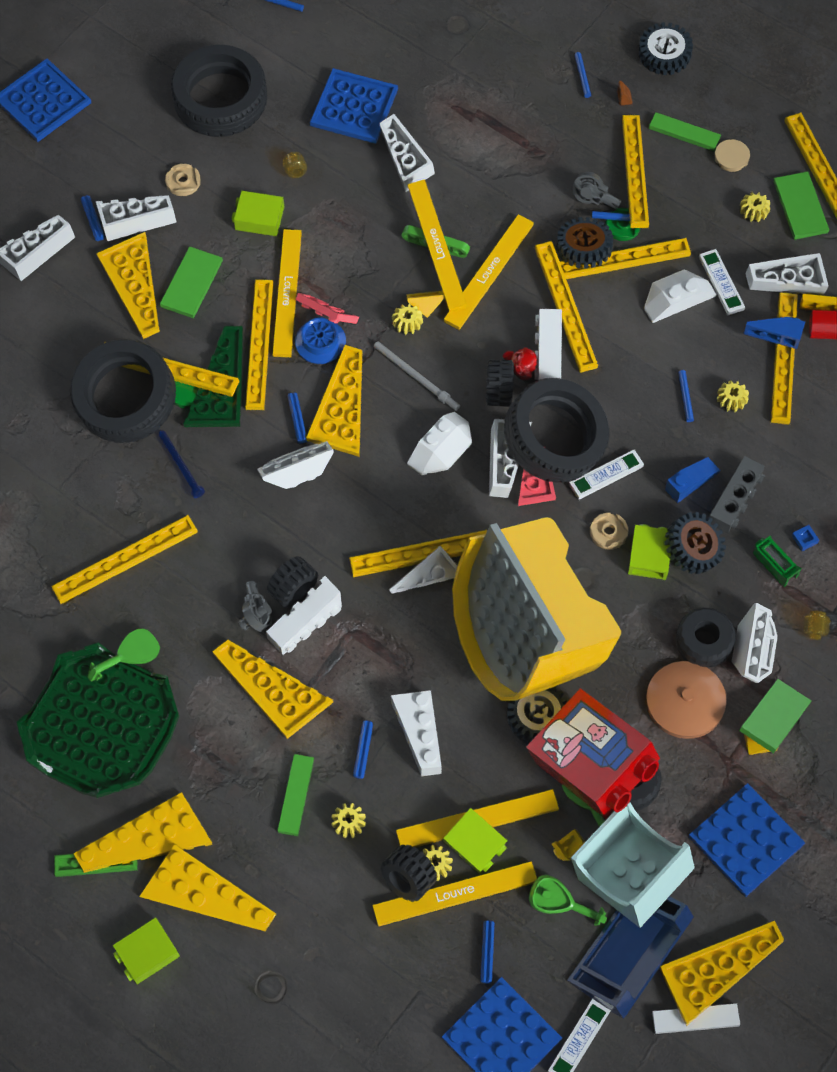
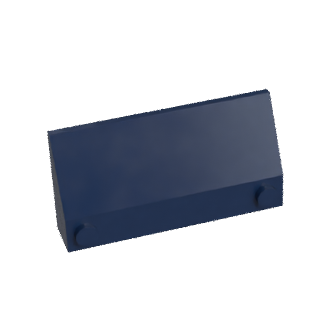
[567,896,694,1019]

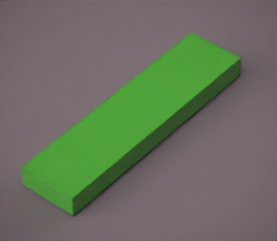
[649,112,721,151]
[278,754,314,836]
[54,854,138,877]

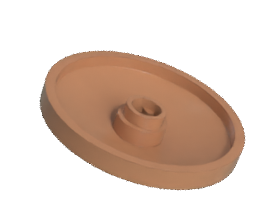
[646,661,726,739]

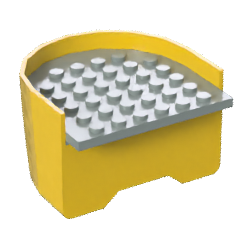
[452,517,621,701]

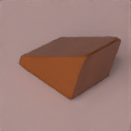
[617,81,633,105]

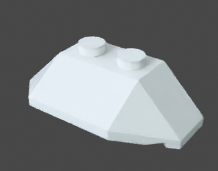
[644,269,717,323]
[407,412,472,475]
[257,441,334,489]
[732,603,777,683]

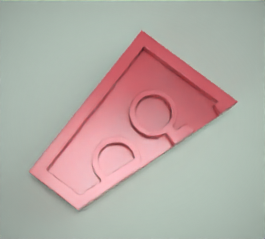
[518,447,556,506]

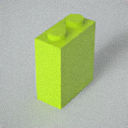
[232,191,284,236]
[628,524,671,580]
[442,808,507,873]
[113,918,180,984]

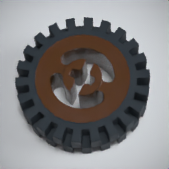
[557,217,613,269]
[665,512,726,574]

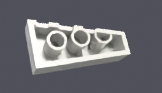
[380,114,435,192]
[96,195,176,241]
[0,215,75,281]
[745,253,828,295]
[535,309,562,380]
[489,419,532,498]
[266,576,342,655]
[391,690,441,776]

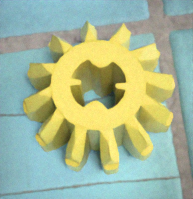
[740,192,770,222]
[392,303,423,335]
[717,380,749,412]
[332,803,366,838]
[423,845,453,881]

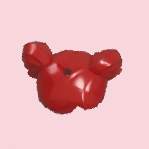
[502,347,537,380]

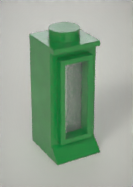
[753,536,802,587]

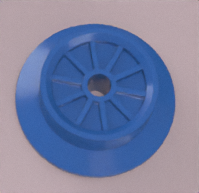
[295,318,346,364]

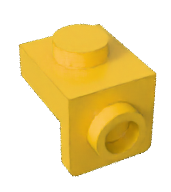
[552,829,585,861]

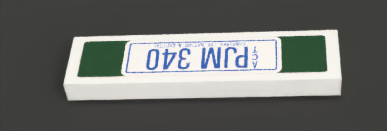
[699,249,745,315]
[569,450,644,500]
[548,999,611,1072]

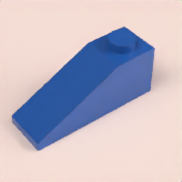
[744,317,805,349]
[665,457,721,503]

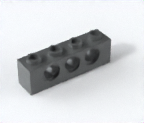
[710,456,765,533]

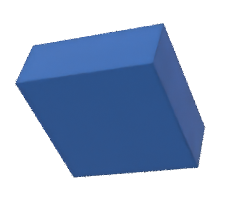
[792,525,819,551]

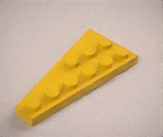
[97,232,160,339]
[139,845,277,931]

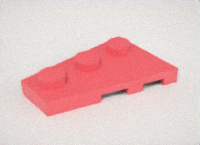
[296,293,359,324]

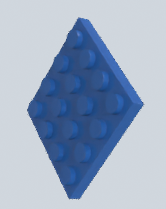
[0,59,91,142]
[310,68,398,144]
[688,783,805,897]
[442,977,562,1072]

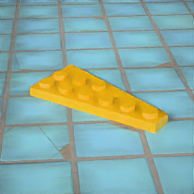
[306,345,362,457]
[212,640,333,739]
[73,792,212,873]
[660,921,784,1026]

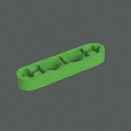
[402,225,470,258]

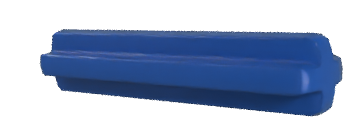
[81,195,105,241]
[287,392,307,444]
[353,720,373,779]
[481,921,495,983]

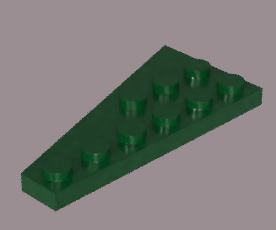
[184,326,243,427]

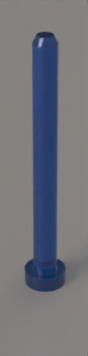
[159,430,205,498]

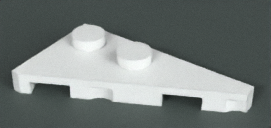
[389,546,457,593]

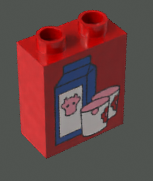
[526,688,660,819]

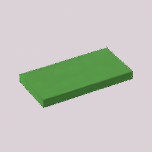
[773,172,829,240]
[160,247,223,318]
[739,679,811,754]

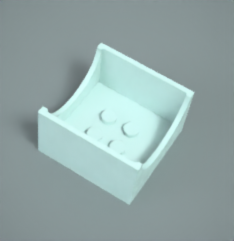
[571,802,694,928]

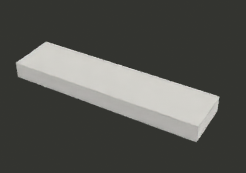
[652,1004,740,1034]

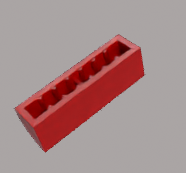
[809,310,837,339]

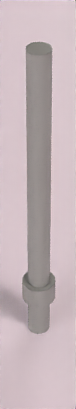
[373,341,460,411]

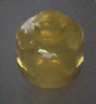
[283,152,307,178]
[803,611,830,640]

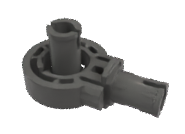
[572,172,622,210]
[239,581,272,632]

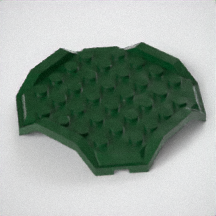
[17,642,179,798]

